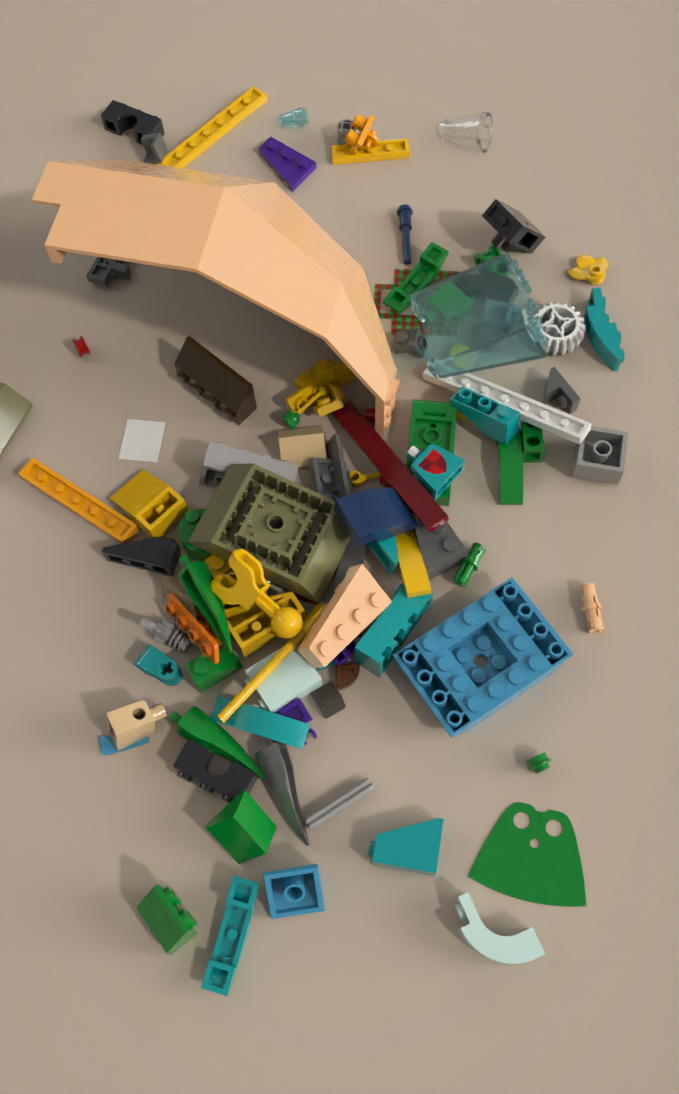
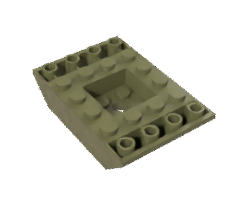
[188,463,350,604]

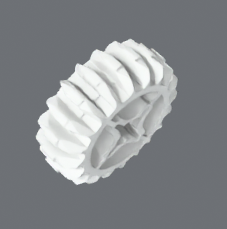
[526,301,586,356]

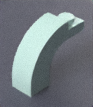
[454,892,545,965]

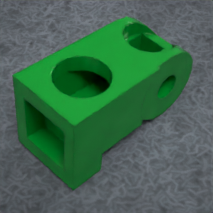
[520,420,545,463]

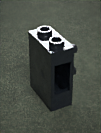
[482,199,546,253]

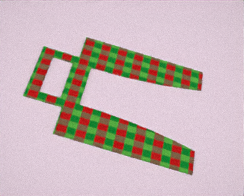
[374,269,458,337]

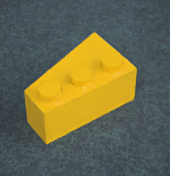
[224,591,306,658]

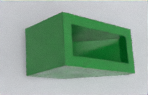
[184,648,243,693]

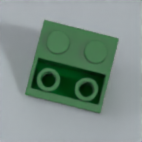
[136,884,198,955]

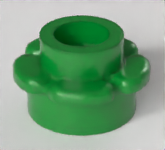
[527,752,551,774]

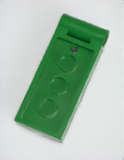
[406,399,457,506]

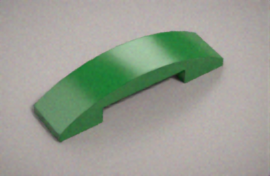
[383,242,449,314]
[496,426,523,505]

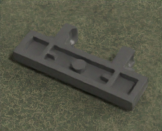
[86,257,132,286]

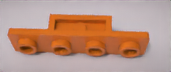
[165,592,221,664]

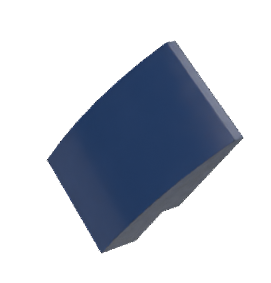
[334,487,418,547]

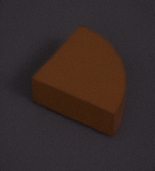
[336,663,360,691]

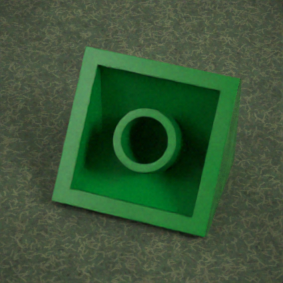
[205,789,277,864]

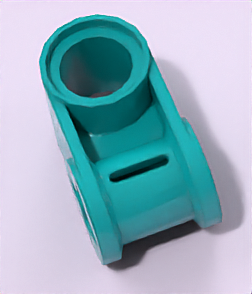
[134,644,183,686]

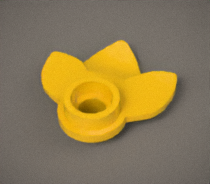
[567,255,608,285]

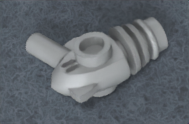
[140,619,192,652]

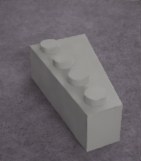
[199,441,299,487]

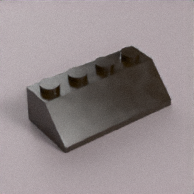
[174,336,257,425]

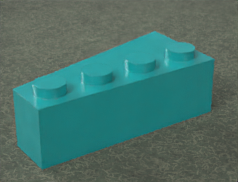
[354,584,433,678]

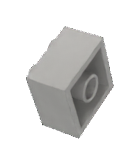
[572,426,628,485]

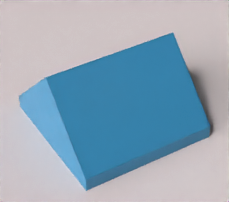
[264,864,325,919]

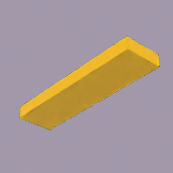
[331,139,410,165]

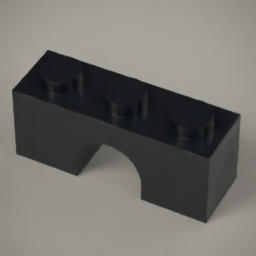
[101,100,165,145]
[173,739,258,803]

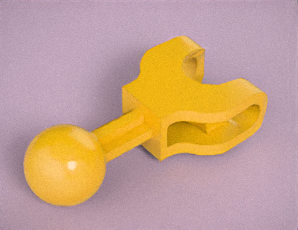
[211,549,303,639]

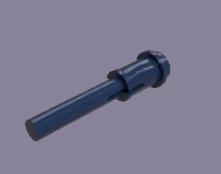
[397,204,413,265]

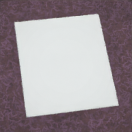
[118,419,166,463]

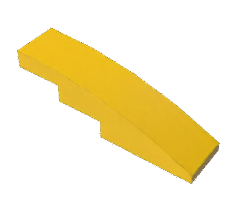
[395,529,432,598]

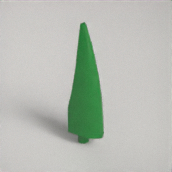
[178,555,232,654]
[168,706,264,780]

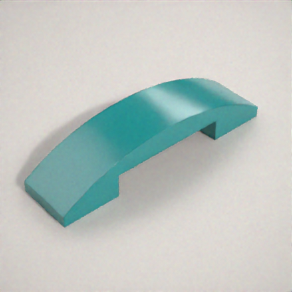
[211,696,310,749]
[201,876,260,996]

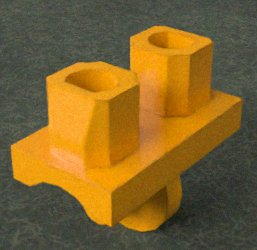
[344,114,379,155]

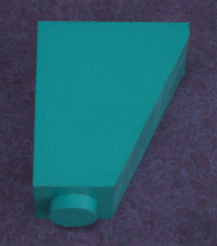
[368,818,444,876]

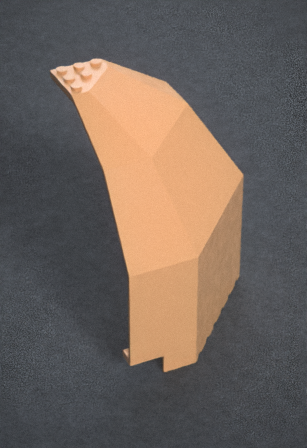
[32,160,400,437]

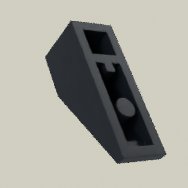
[102,537,181,577]

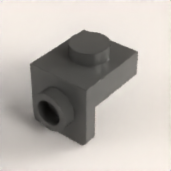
[391,328,428,358]

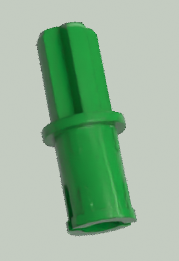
[453,542,486,587]

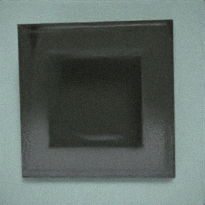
[310,681,346,719]

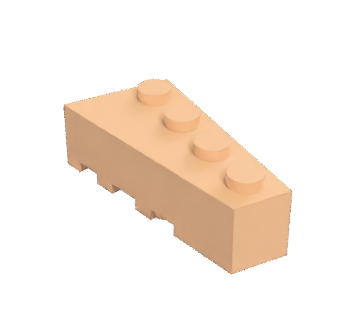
[298,564,392,668]

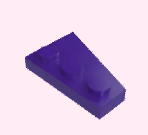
[258,136,316,192]

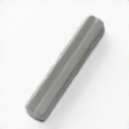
[305,778,374,830]

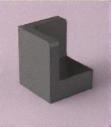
[141,132,168,164]

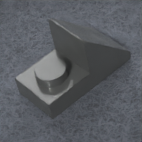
[543,367,581,414]

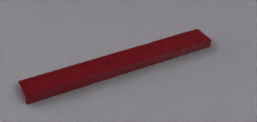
[332,400,449,533]

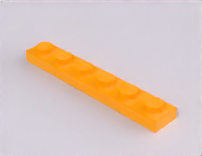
[18,457,139,544]

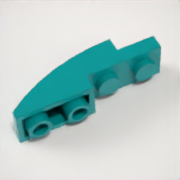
[583,288,624,371]

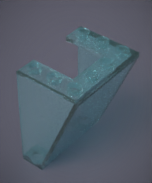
[409,252,549,379]

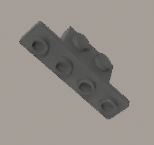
[309,434,350,501]

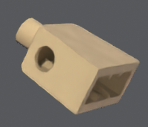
[106,700,167,751]

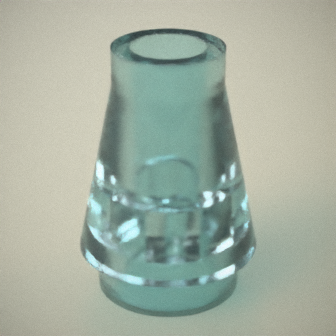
[280,107,309,127]

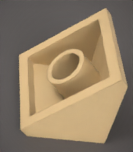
[278,425,326,469]

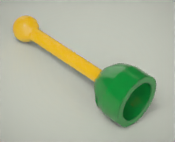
[281,386,327,429]

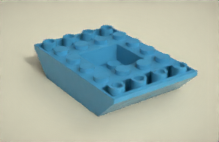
[392,577,573,738]

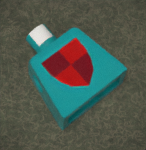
[406,444,465,501]

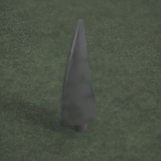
[255,738,310,846]

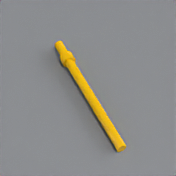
[217,608,323,723]

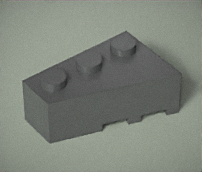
[409,509,467,580]

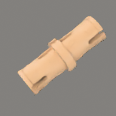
[579,583,604,634]

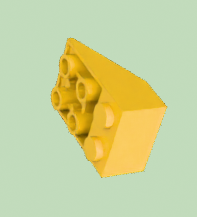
[110,469,189,538]

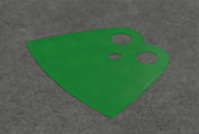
[468,802,586,907]

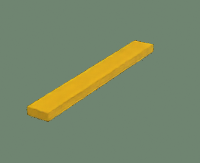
[156,86,267,168]

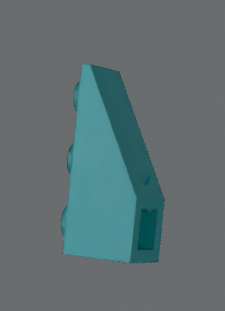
[450,386,520,445]

